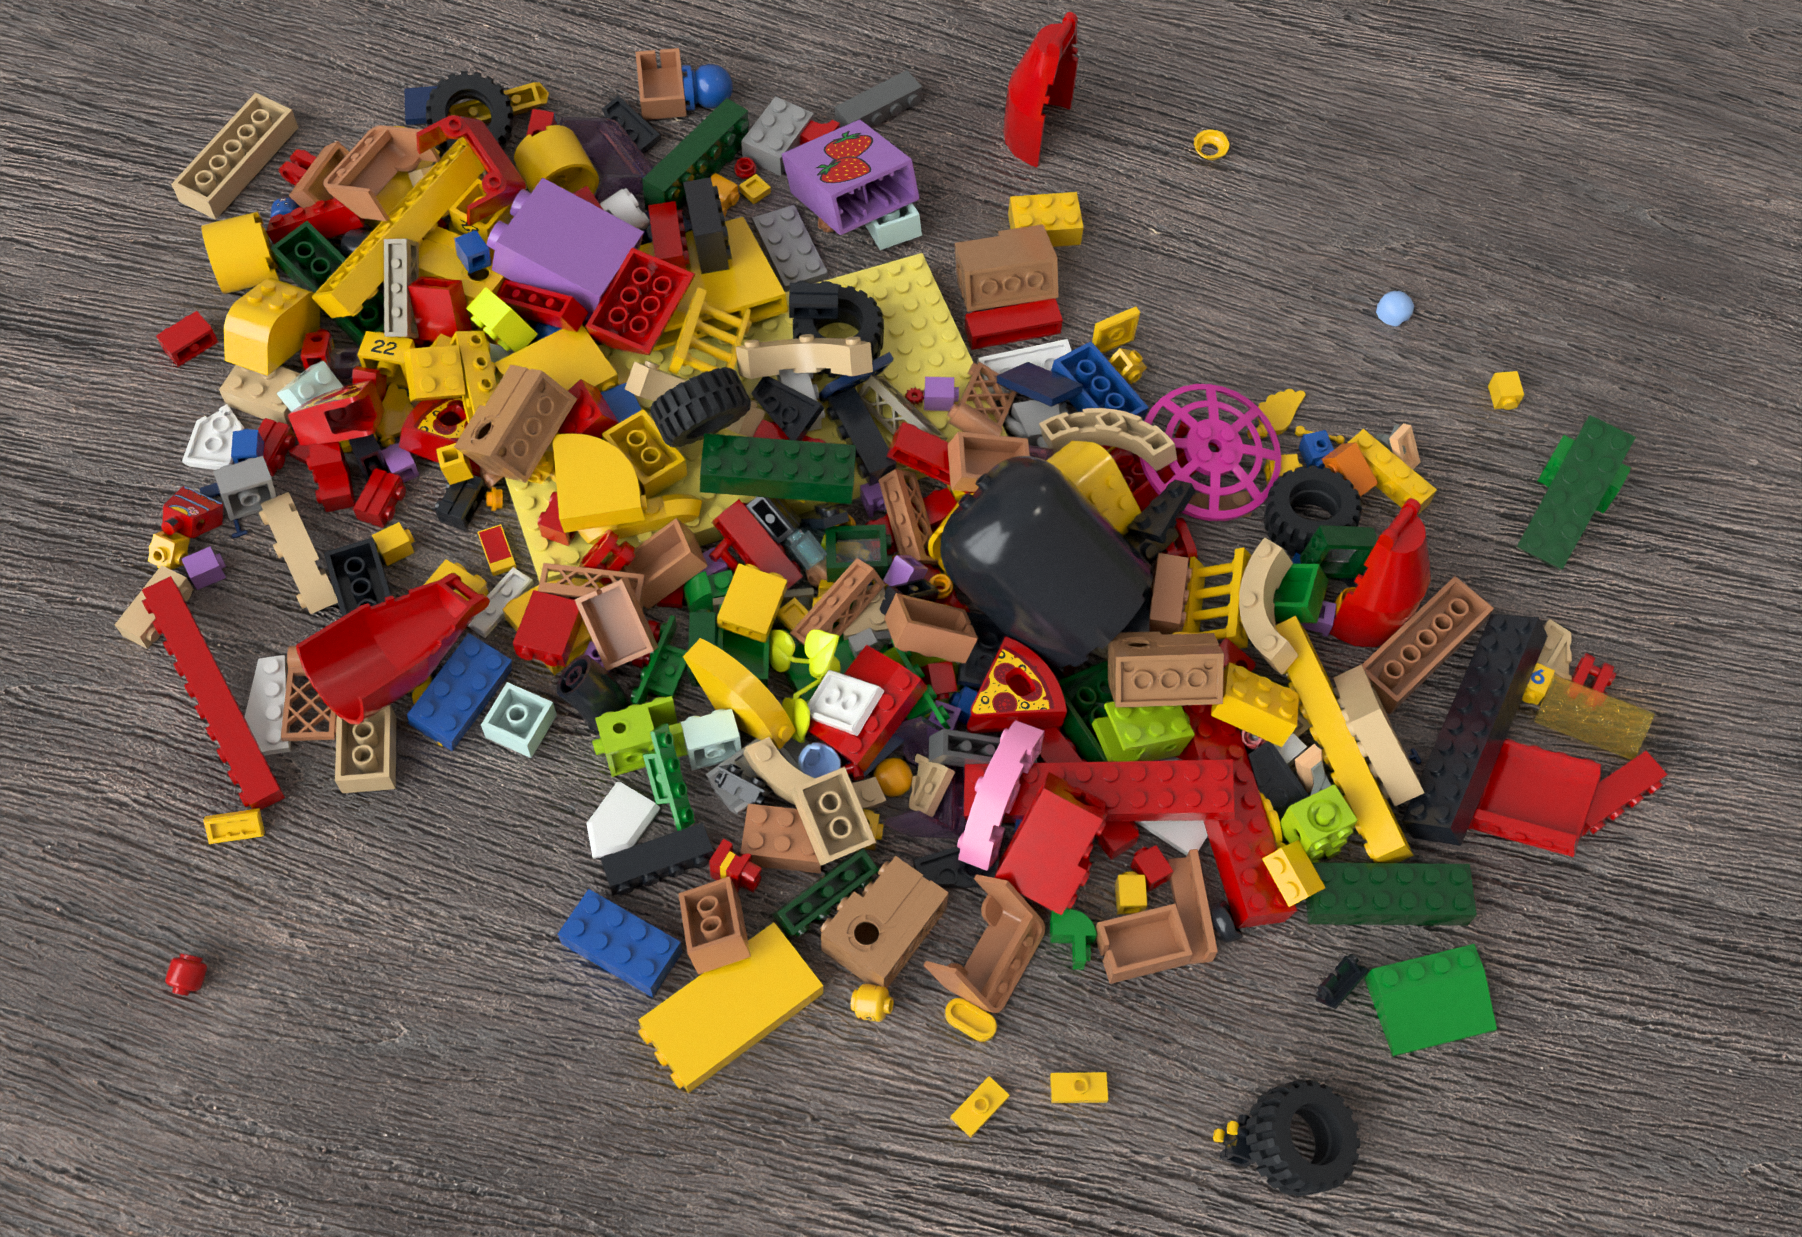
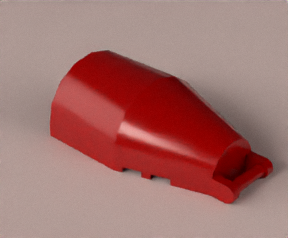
[1003,12,1078,168]
[1329,498,1431,647]
[296,573,490,725]

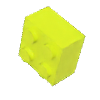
[466,287,537,352]

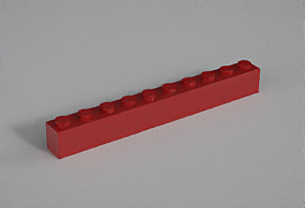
[142,576,285,811]

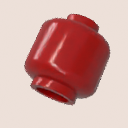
[165,953,207,996]

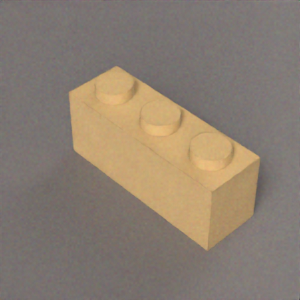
[115,565,194,649]

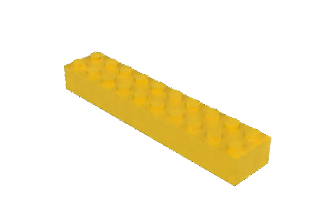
[311,137,486,318]
[1275,616,1414,863]

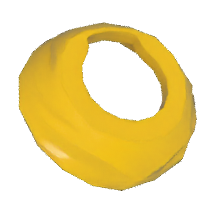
[1194,130,1229,161]

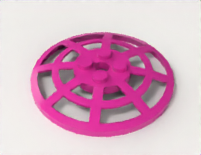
[1140,384,1281,521]

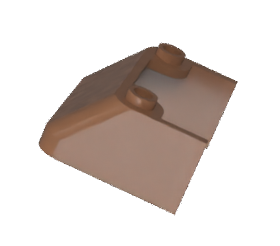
[323,125,441,221]
[923,874,1045,1013]

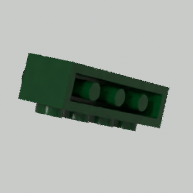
[772,848,879,937]

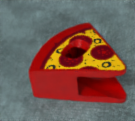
[288,380,385,445]
[399,396,481,477]
[966,636,1067,733]

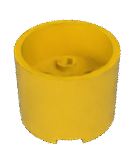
[514,125,599,195]
[201,211,280,294]

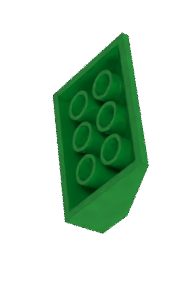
[1364,944,1497,1057]

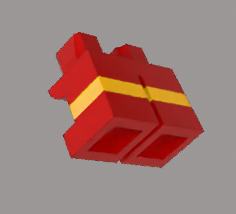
[709,838,762,893]

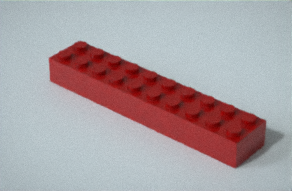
[1181,704,1297,929]
[964,760,1235,823]

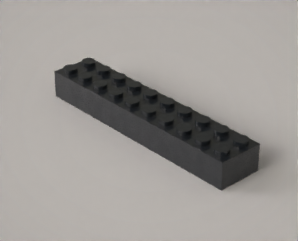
[1402,614,1548,846]

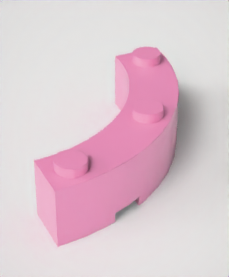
[957,720,1044,871]

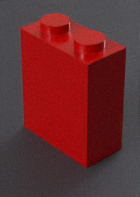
[408,276,472,342]
[512,590,583,667]

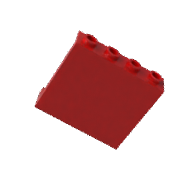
[1469,739,1601,857]

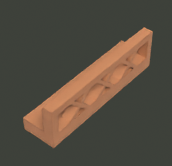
[878,469,939,565]
[790,558,885,646]
[538,563,645,610]
[1167,849,1218,964]

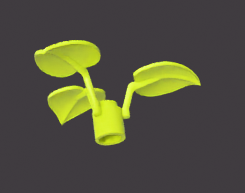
[769,629,841,743]

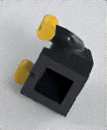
[1213,1114,1256,1168]

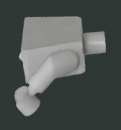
[1003,400,1069,455]

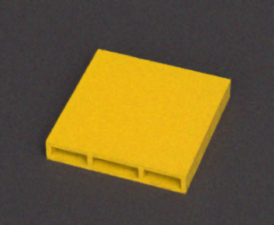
[639,217,788,352]

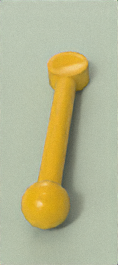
[1295,426,1345,444]

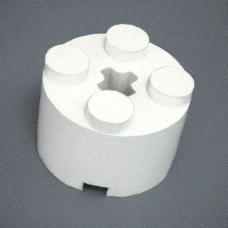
[600,188,651,231]

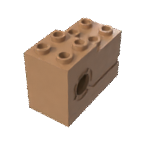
[954,224,1058,312]
[454,365,577,483]
[1108,631,1224,707]
[820,856,949,989]

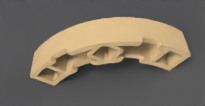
[736,334,873,379]
[625,360,766,437]
[1039,408,1177,471]
[259,492,338,614]
[1239,538,1299,675]
[743,737,887,810]

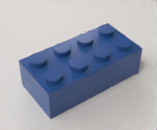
[1051,341,1149,421]
[407,633,512,751]
[558,889,683,998]

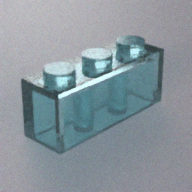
[784,529,828,570]

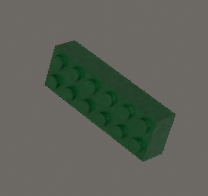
[642,98,749,211]
[270,221,384,347]
[1515,415,1636,571]
[700,433,856,504]
[1306,863,1477,926]

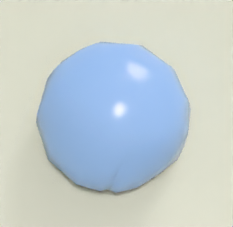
[1376,290,1414,326]
[798,742,841,778]

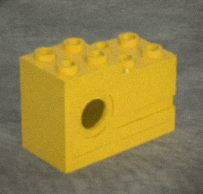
[419,226,511,333]

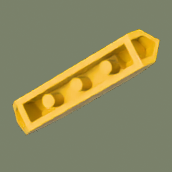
[448,82,549,124]
[577,494,702,545]

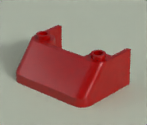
[416,115,526,226]

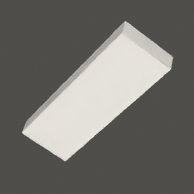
[468,567,534,638]

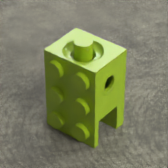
[592,696,687,777]
[1092,702,1194,762]
[1280,784,1358,863]

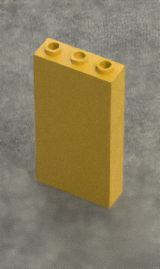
[638,922,824,1093]

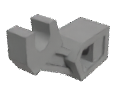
[848,628,894,659]

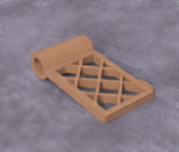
[947,362,1017,436]
[281,646,337,741]

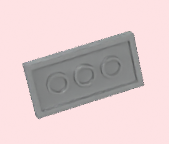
[752,205,828,292]

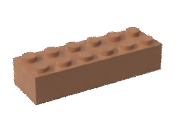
[1362,576,1494,715]

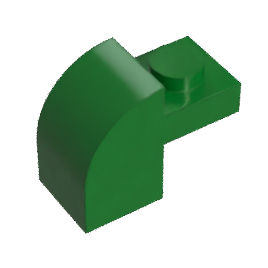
[683,570,733,615]
[1050,909,1096,970]

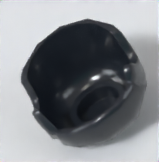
[1210,901,1243,943]

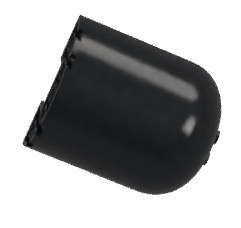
[940,456,1153,674]

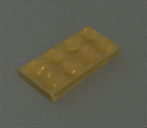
[1534,674,1655,760]

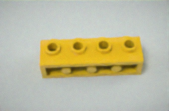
[449,331,498,423]
[1348,429,1437,515]

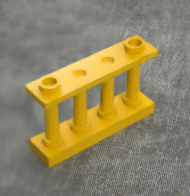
[668,287,752,374]
[1182,547,1252,649]

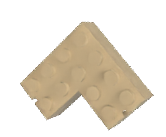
[1333,664,1424,806]

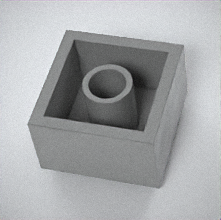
[213,456,276,521]

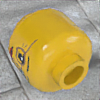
[851,983,894,1022]

